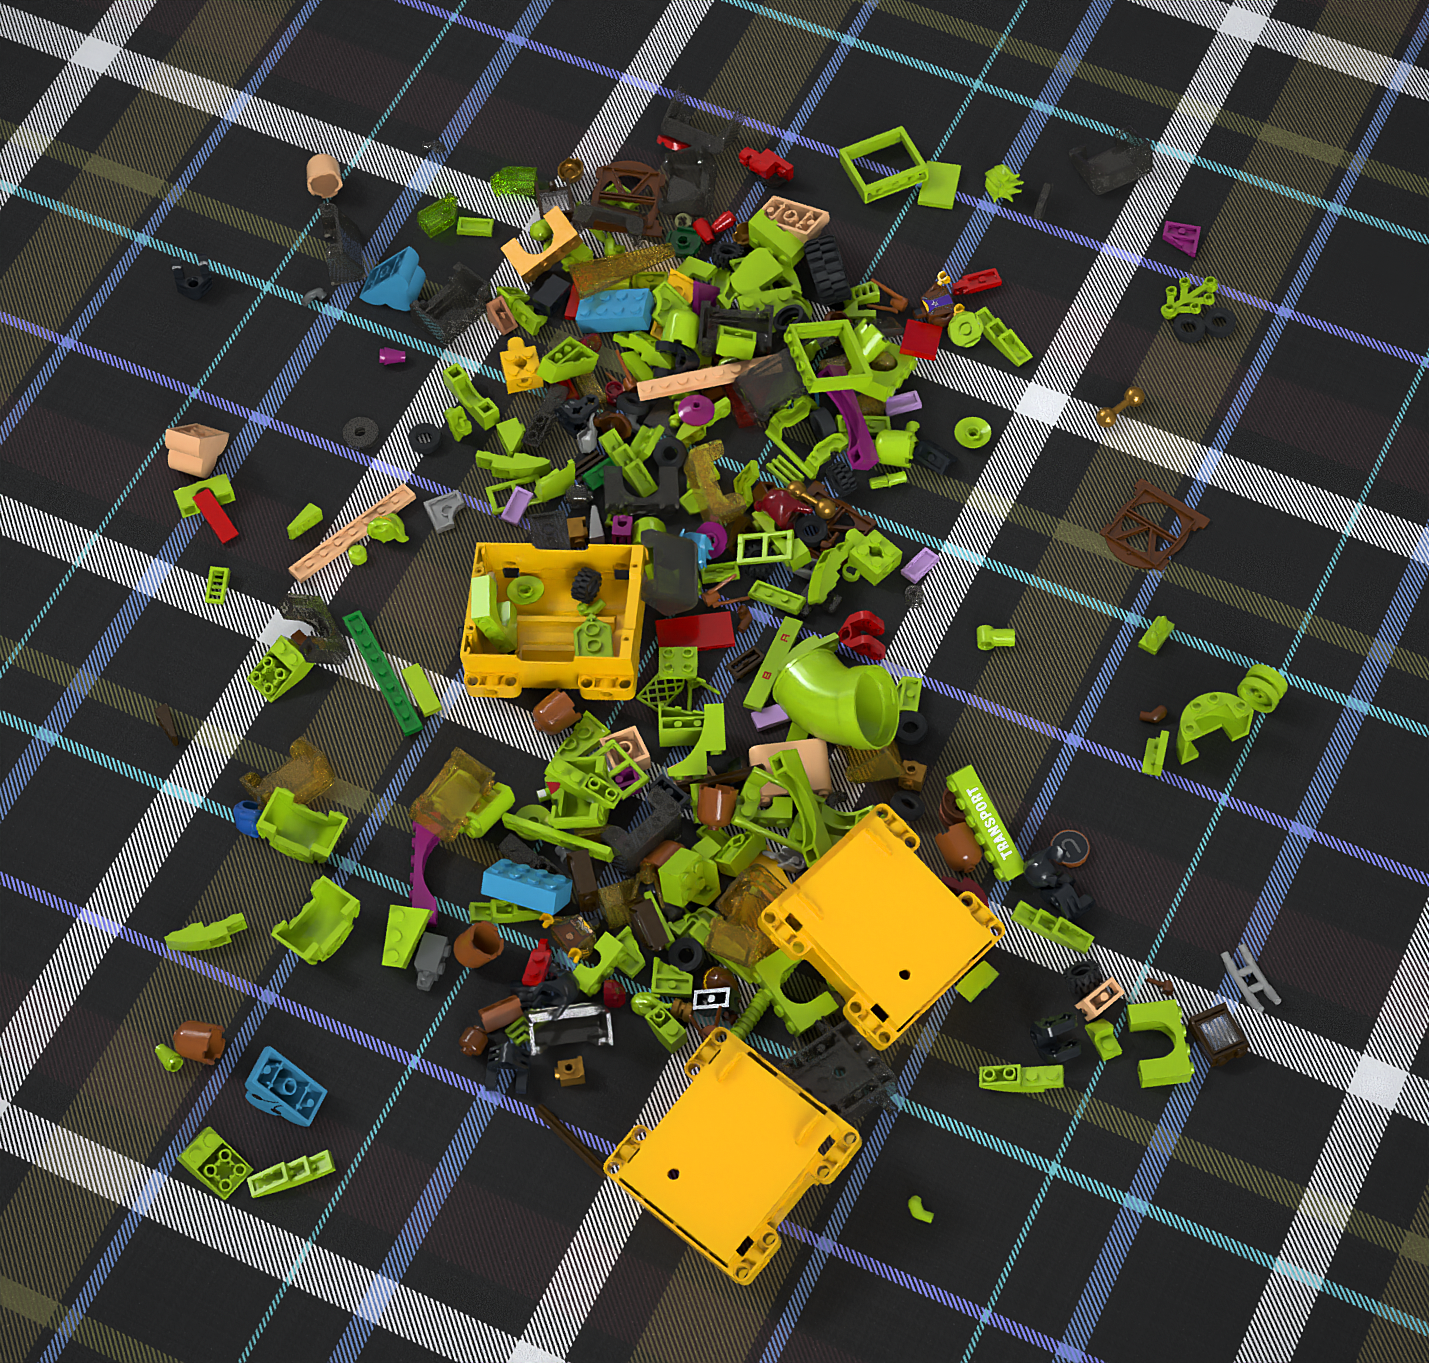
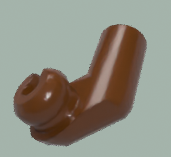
[1139,705,1167,723]

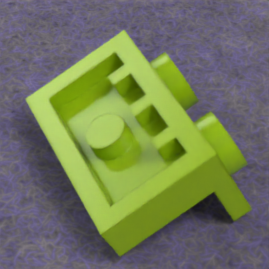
[630,424,665,462]
[1142,730,1169,777]

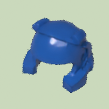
[233,800,263,838]

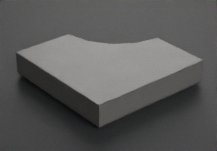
[423,490,465,534]

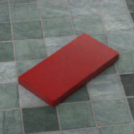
[655,611,735,651]

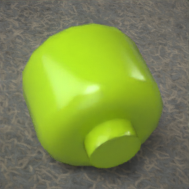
[348,545,368,565]

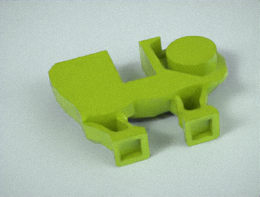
[716,247,813,334]

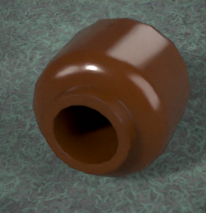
[458,1025,489,1057]

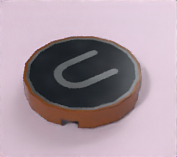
[1051,830,1090,868]

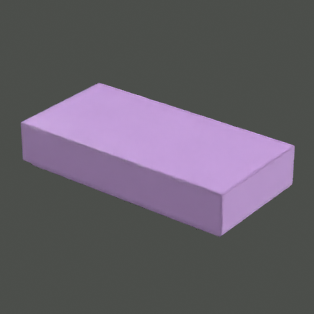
[881,390,922,416]
[500,486,533,527]
[901,547,940,584]
[751,704,791,732]

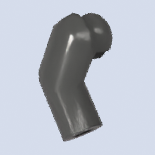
[300,287,327,307]
[626,413,641,434]

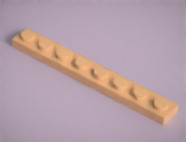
[637,354,783,401]
[288,483,416,583]

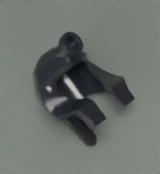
[1023,845,1067,889]
[532,962,580,1021]

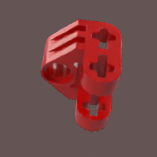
[838,610,886,660]

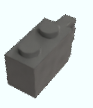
[414,932,451,991]

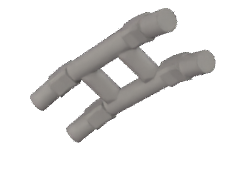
[1220,943,1282,1013]

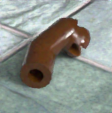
[737,605,753,633]

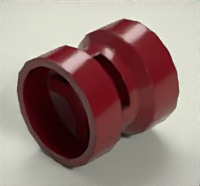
[605,381,623,406]

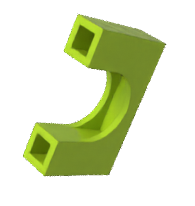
[848,339,918,402]
[471,575,517,653]
[749,949,839,1038]
[1126,999,1194,1088]

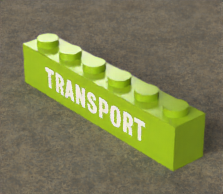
[945,765,1025,882]

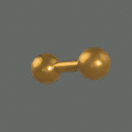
[1096,386,1145,428]
[786,480,836,519]

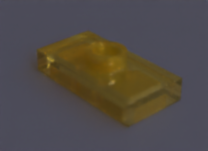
[575,372,607,405]

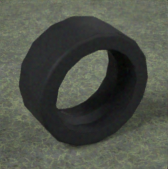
[773,304,809,338]
[809,407,838,442]

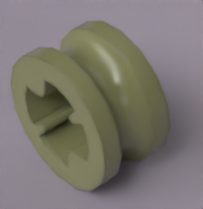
[675,213,692,227]

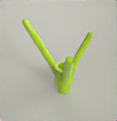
[686,676,720,712]

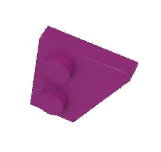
[692,281,720,315]

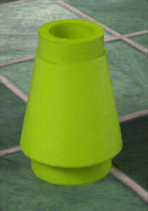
[155,1044,183,1072]

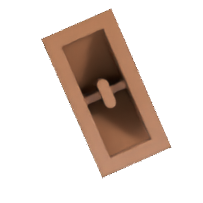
[486,295,518,335]

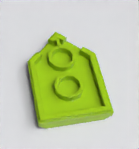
[573,613,614,657]

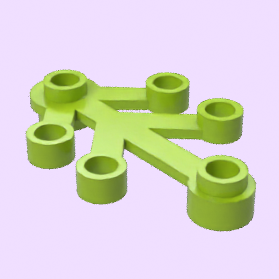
[1161,276,1218,319]

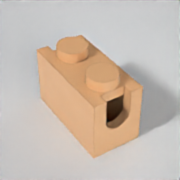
[1075,977,1125,1021]

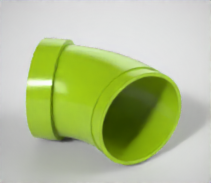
[773,649,900,750]

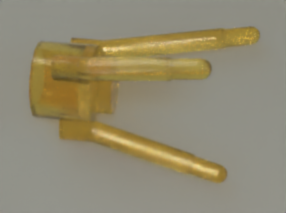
[630,863,665,908]

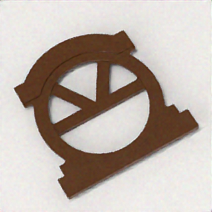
[583,161,666,238]
[1099,478,1210,572]
[779,480,877,569]

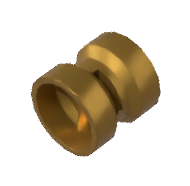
[670,998,695,1023]

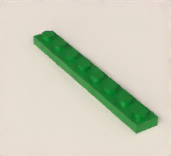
[343,610,423,737]

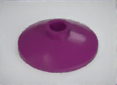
[678,395,715,426]
[696,522,728,559]

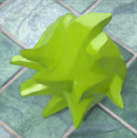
[985,164,1024,203]

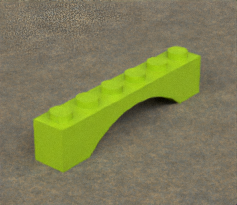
[768,749,833,868]

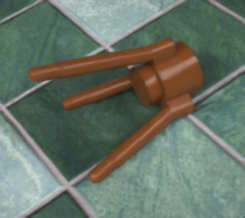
[867,278,909,314]
[605,350,638,393]
[701,574,750,608]
[688,1006,722,1041]

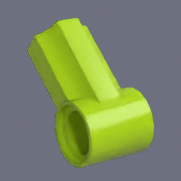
[977,625,1015,650]

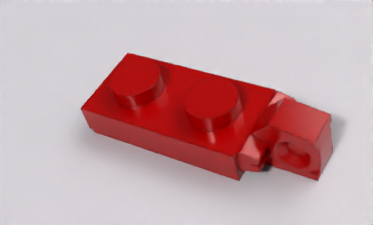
[951,268,1002,296]
[522,939,552,986]

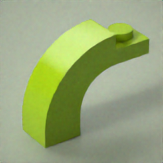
[818,803,878,837]

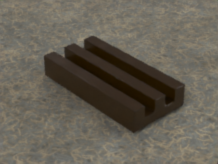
[575,450,606,484]
[725,645,766,682]

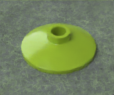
[954,417,991,448]
[507,576,544,605]
[515,805,552,840]

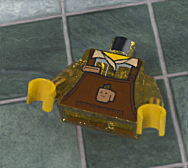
[539,913,601,964]

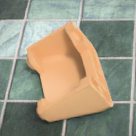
[749,738,833,807]

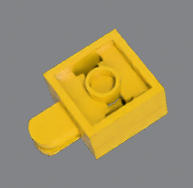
[500,337,544,394]

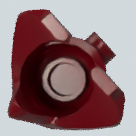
[754,488,813,531]

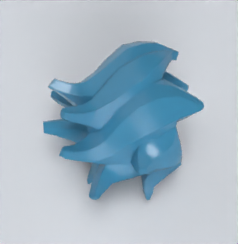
[677,529,714,570]

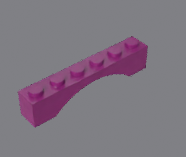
[818,364,880,470]
[409,813,442,927]

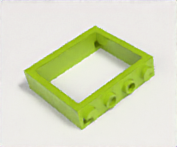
[839,126,929,204]
[784,319,874,393]

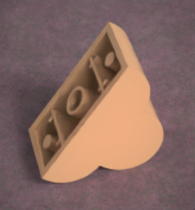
[762,196,830,251]
[165,423,229,478]

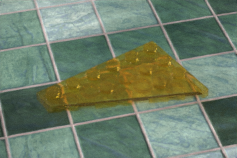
[568,242,675,300]

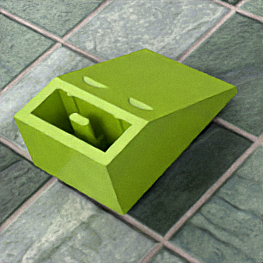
[716,324,757,360]
[246,635,316,703]
[176,1126,254,1200]

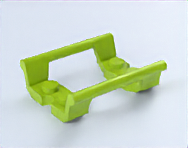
[765,395,849,480]
[730,766,826,854]

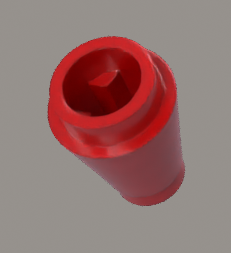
[710,210,737,235]
[692,218,715,245]

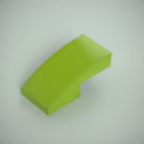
[955,960,999,1002]

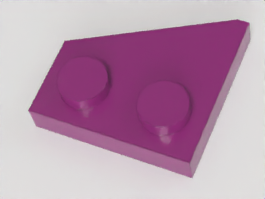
[1162,221,1201,257]

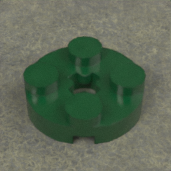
[666,226,701,258]

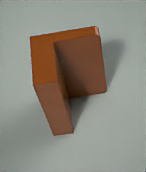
[478,995,523,1033]

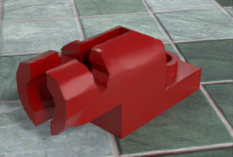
[738,147,793,181]

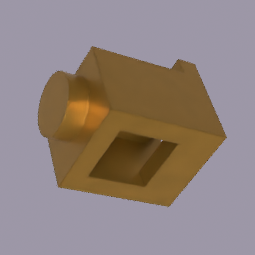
[567,516,588,548]
[554,1056,585,1087]

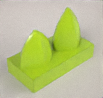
[511,299,548,336]
[1138,616,1175,655]

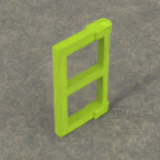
[485,474,547,516]
[737,529,794,565]
[589,739,651,800]

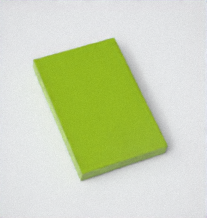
[918,161,961,209]

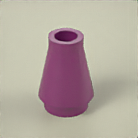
[379,347,405,365]

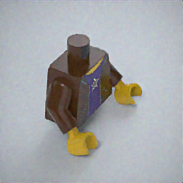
[912,271,965,328]

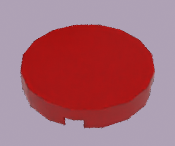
[656,135,691,153]

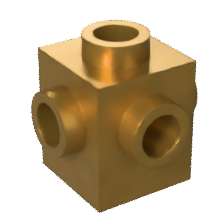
[896,760,927,792]

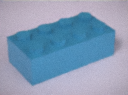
[575,288,655,333]
[481,859,573,915]

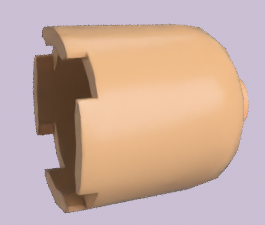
[307,153,342,198]

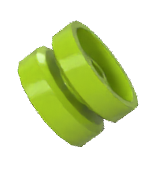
[1237,664,1288,713]

